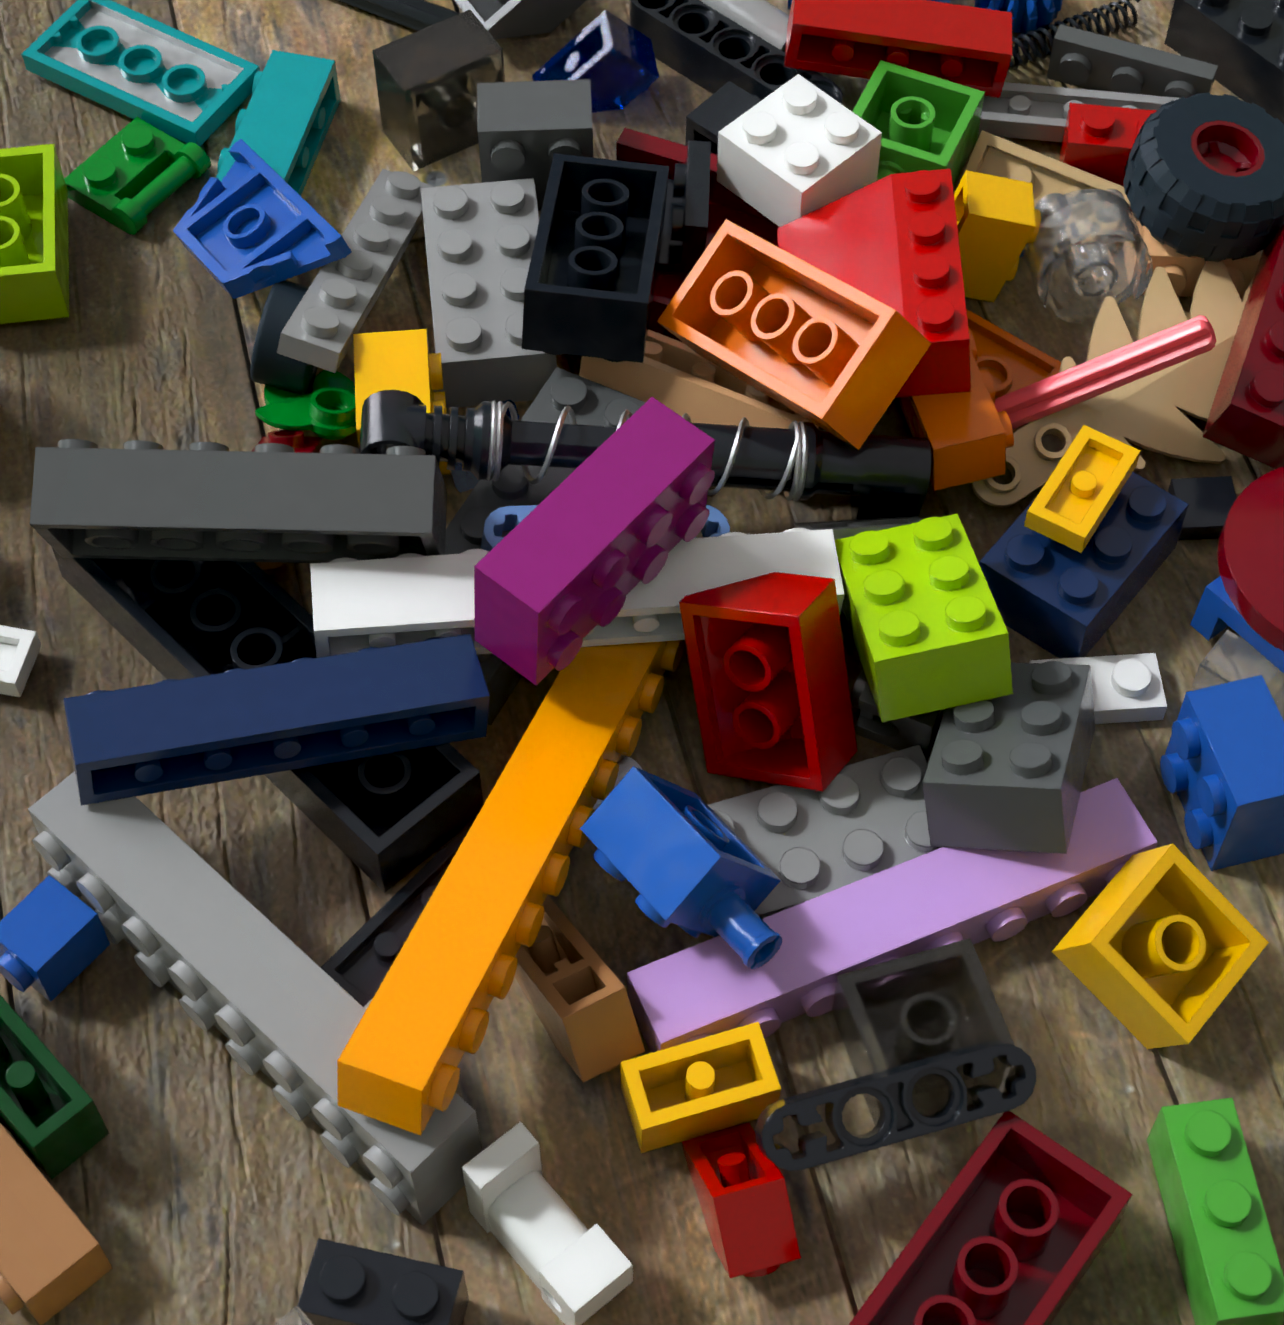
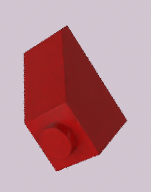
[682,1123,801,1279]

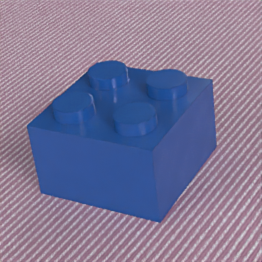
[1160,675,1284,871]

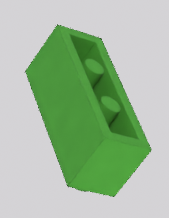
[1147,1098,1284,1325]

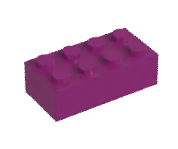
[474,397,715,686]

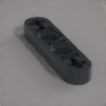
[755,1040,1036,1171]

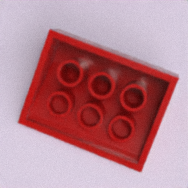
[777,168,971,398]

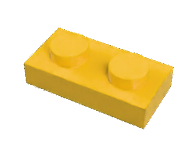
[1024,425,1141,553]

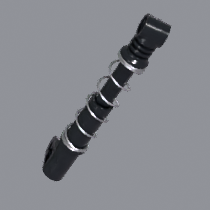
[359,390,931,520]

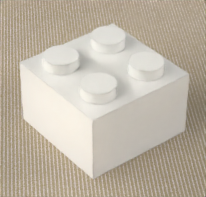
[717,74,882,227]

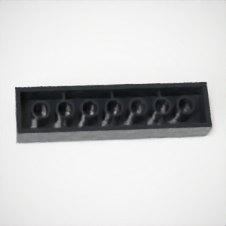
[52,548,484,893]

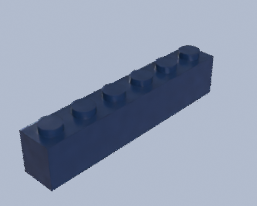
[63,634,490,806]

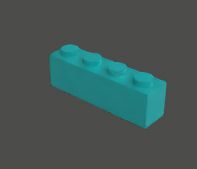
[216,50,341,196]

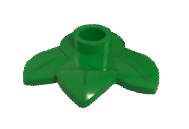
[255,370,357,440]

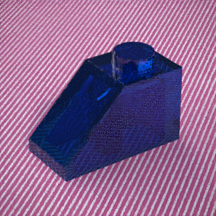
[532,10,659,113]

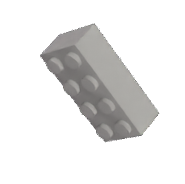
[420,178,557,408]

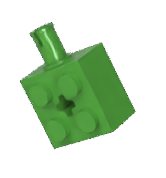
[852,60,985,187]

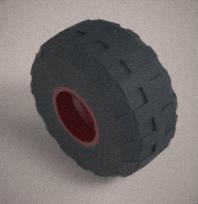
[1123,93,1284,262]

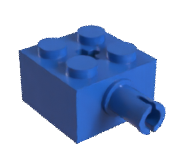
[580,766,782,969]

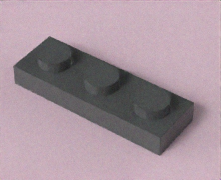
[1047,24,1218,98]

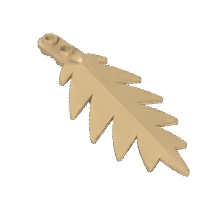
[971,260,1255,508]

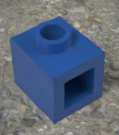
[0,875,110,1002]

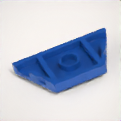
[173,139,352,299]

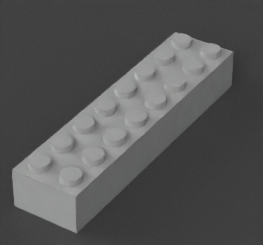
[28,771,482,1226]

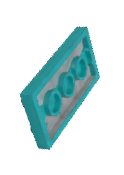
[22,0,260,146]

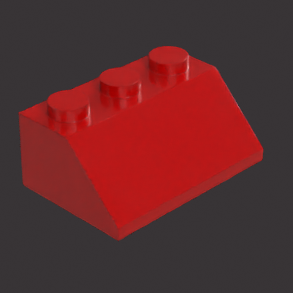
[679,572,857,791]

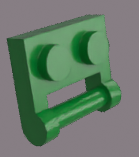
[64,117,211,235]

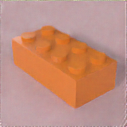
[657,219,931,450]

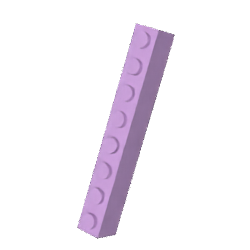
[627,778,1158,1053]

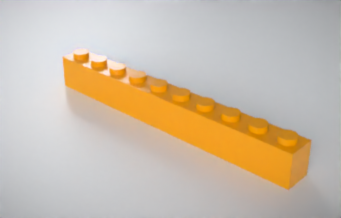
[337,640,685,1136]

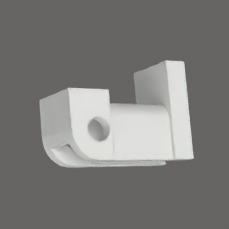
[462,1122,633,1325]

